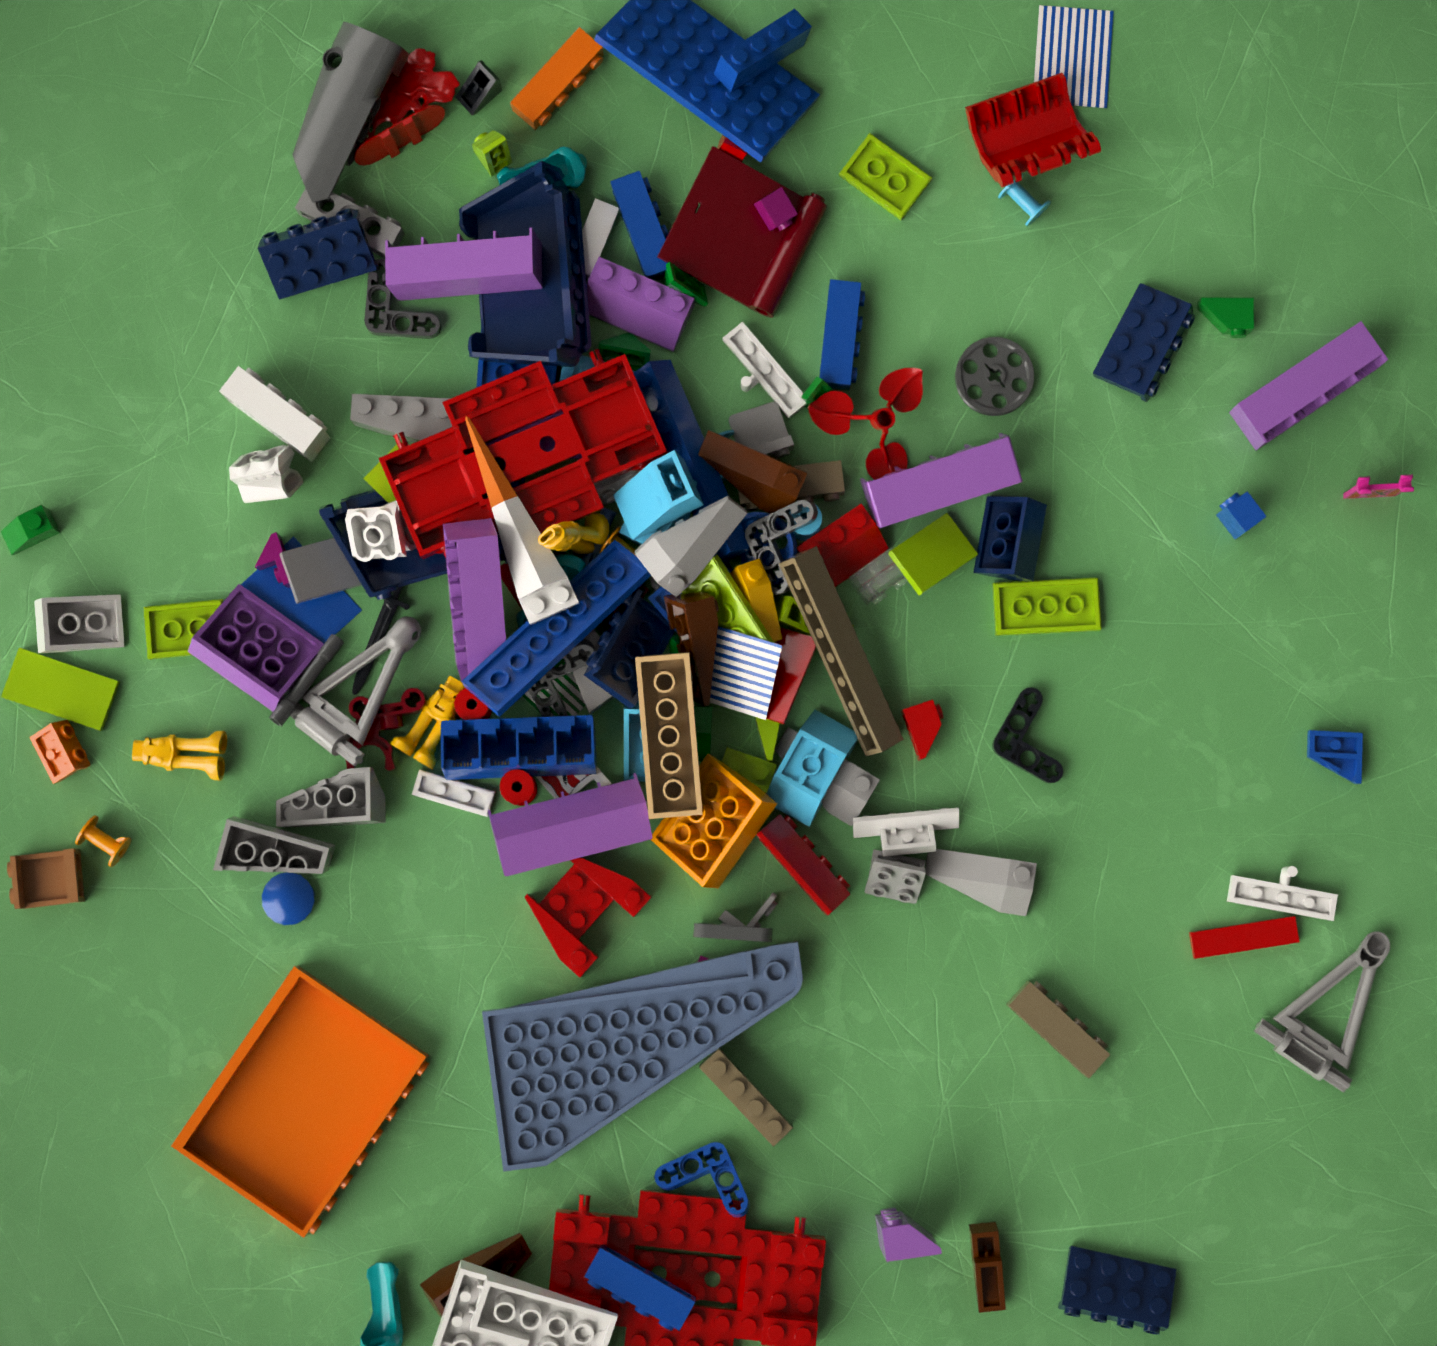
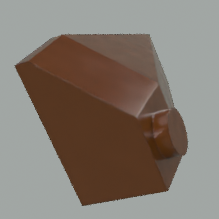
[698,430,807,520]
[663,592,719,706]
[420,1233,532,1318]

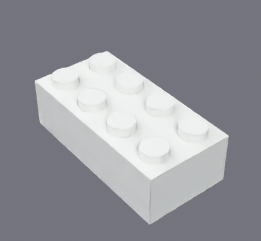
[219,366,330,463]

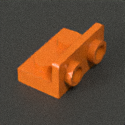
[29,720,91,784]

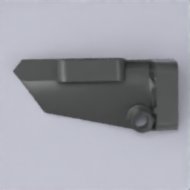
[293,21,410,203]

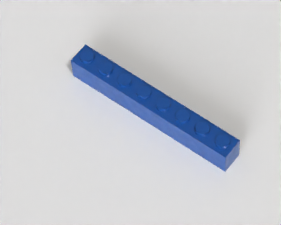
[634,360,750,561]

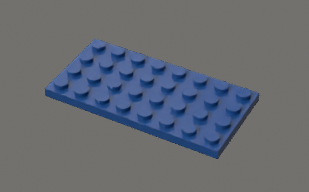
[594,0,820,163]

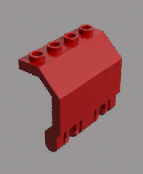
[965,73,1101,188]

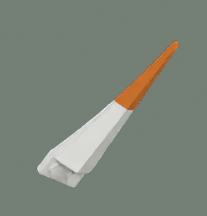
[465,416,579,625]

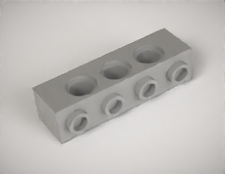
[295,188,405,258]

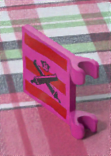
[1343,474,1414,499]

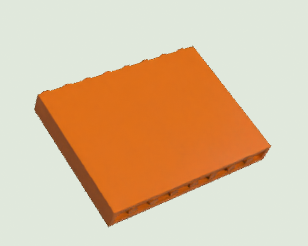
[171,966,429,1238]

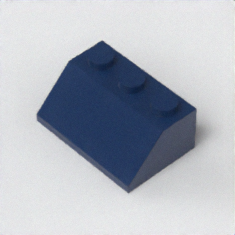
[973,496,1047,582]

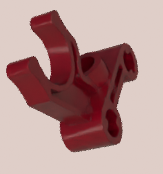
[345,688,428,771]

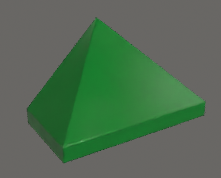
[665,262,708,307]
[597,332,651,371]

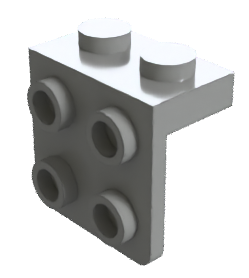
[729,402,794,459]
[718,893,778,927]

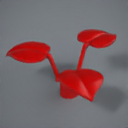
[808,368,923,480]

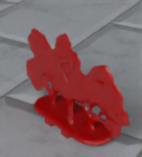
[354,48,460,166]

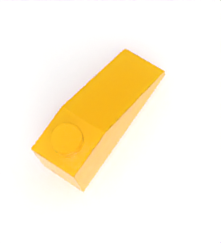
[730,558,782,643]

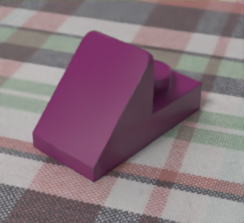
[255,532,290,588]

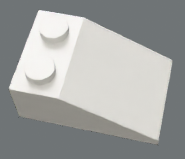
[34,595,125,653]

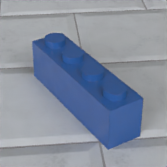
[714,9,812,92]
[610,171,668,281]
[819,279,865,390]
[584,1245,696,1331]

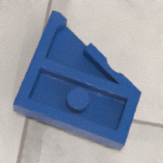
[1307,730,1363,784]

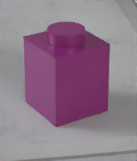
[754,187,797,231]

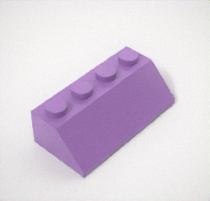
[587,257,695,352]
[875,1208,942,1262]

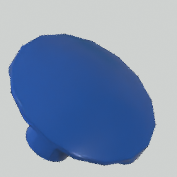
[262,873,315,925]

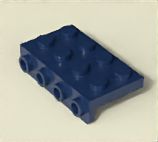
[258,209,378,300]
[1093,283,1195,402]
[584,587,675,709]
[1058,1246,1177,1335]

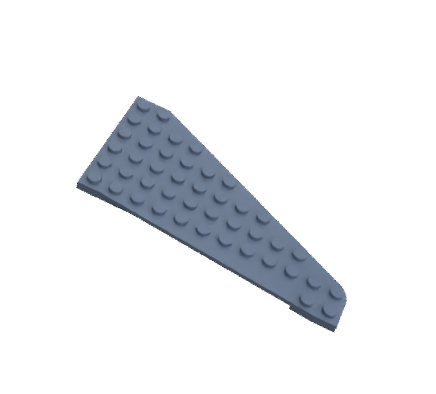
[482,941,803,1172]

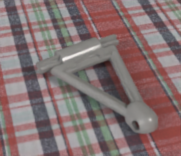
[290,616,421,766]
[1254,931,1390,1093]

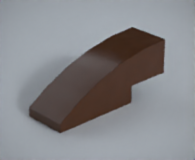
[969,1222,1006,1313]

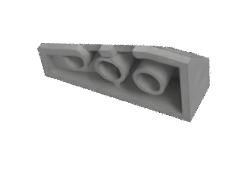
[634,496,747,597]
[774,727,880,826]
[276,767,386,827]
[925,849,1037,916]

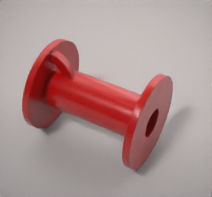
[454,688,492,720]
[499,769,537,806]

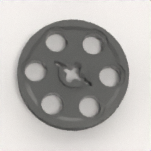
[955,337,1034,416]

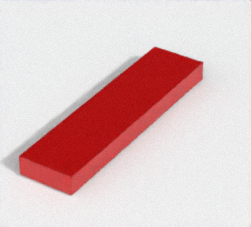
[1189,916,1300,959]

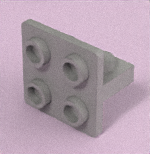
[865,849,926,904]

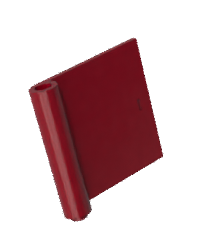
[657,146,827,318]

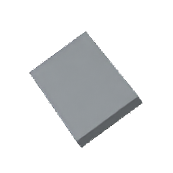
[279,538,362,604]

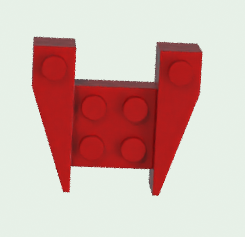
[525,857,652,978]

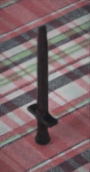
[352,586,410,695]

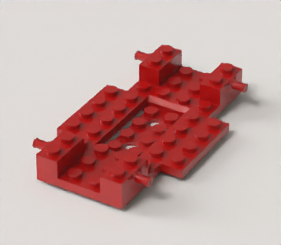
[378,349,667,559]
[549,1190,826,1346]

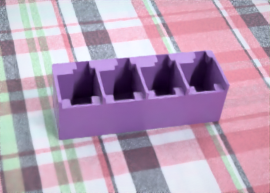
[385,228,543,301]
[1229,321,1389,450]
[860,433,1023,528]
[443,518,506,682]
[488,773,652,876]

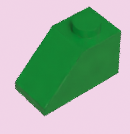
[1197,297,1254,338]
[1,505,60,555]
[694,706,713,762]

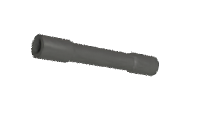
[269,634,344,727]

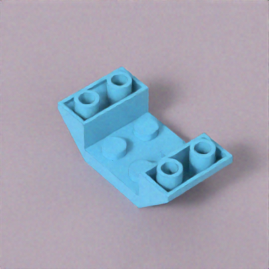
[767,709,858,827]

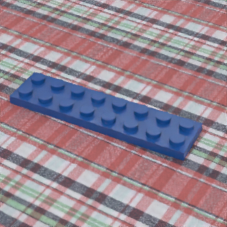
[462,540,651,717]

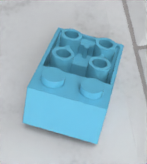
[613,450,704,541]

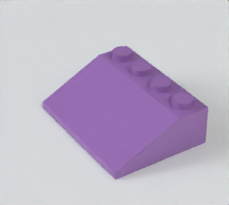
[188,584,324,712]

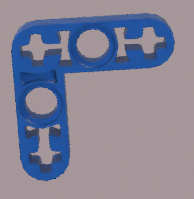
[654,1142,750,1217]

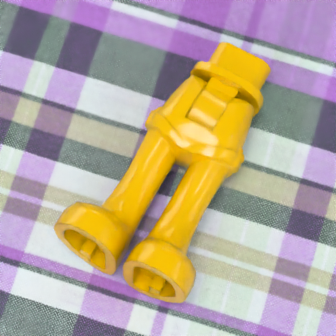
[538,513,609,554]
[390,676,465,770]
[132,731,227,781]

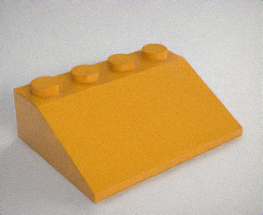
[650,754,777,889]

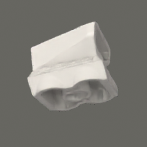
[229,445,303,503]
[345,500,416,562]

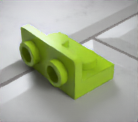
[722,747,777,794]

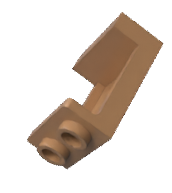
[7,848,85,909]

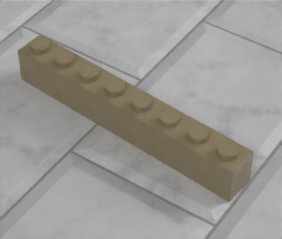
[779,546,904,756]

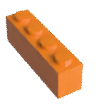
[510,27,604,130]

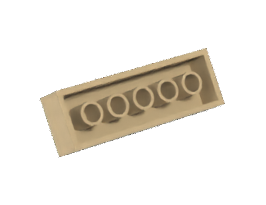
[635,652,703,819]

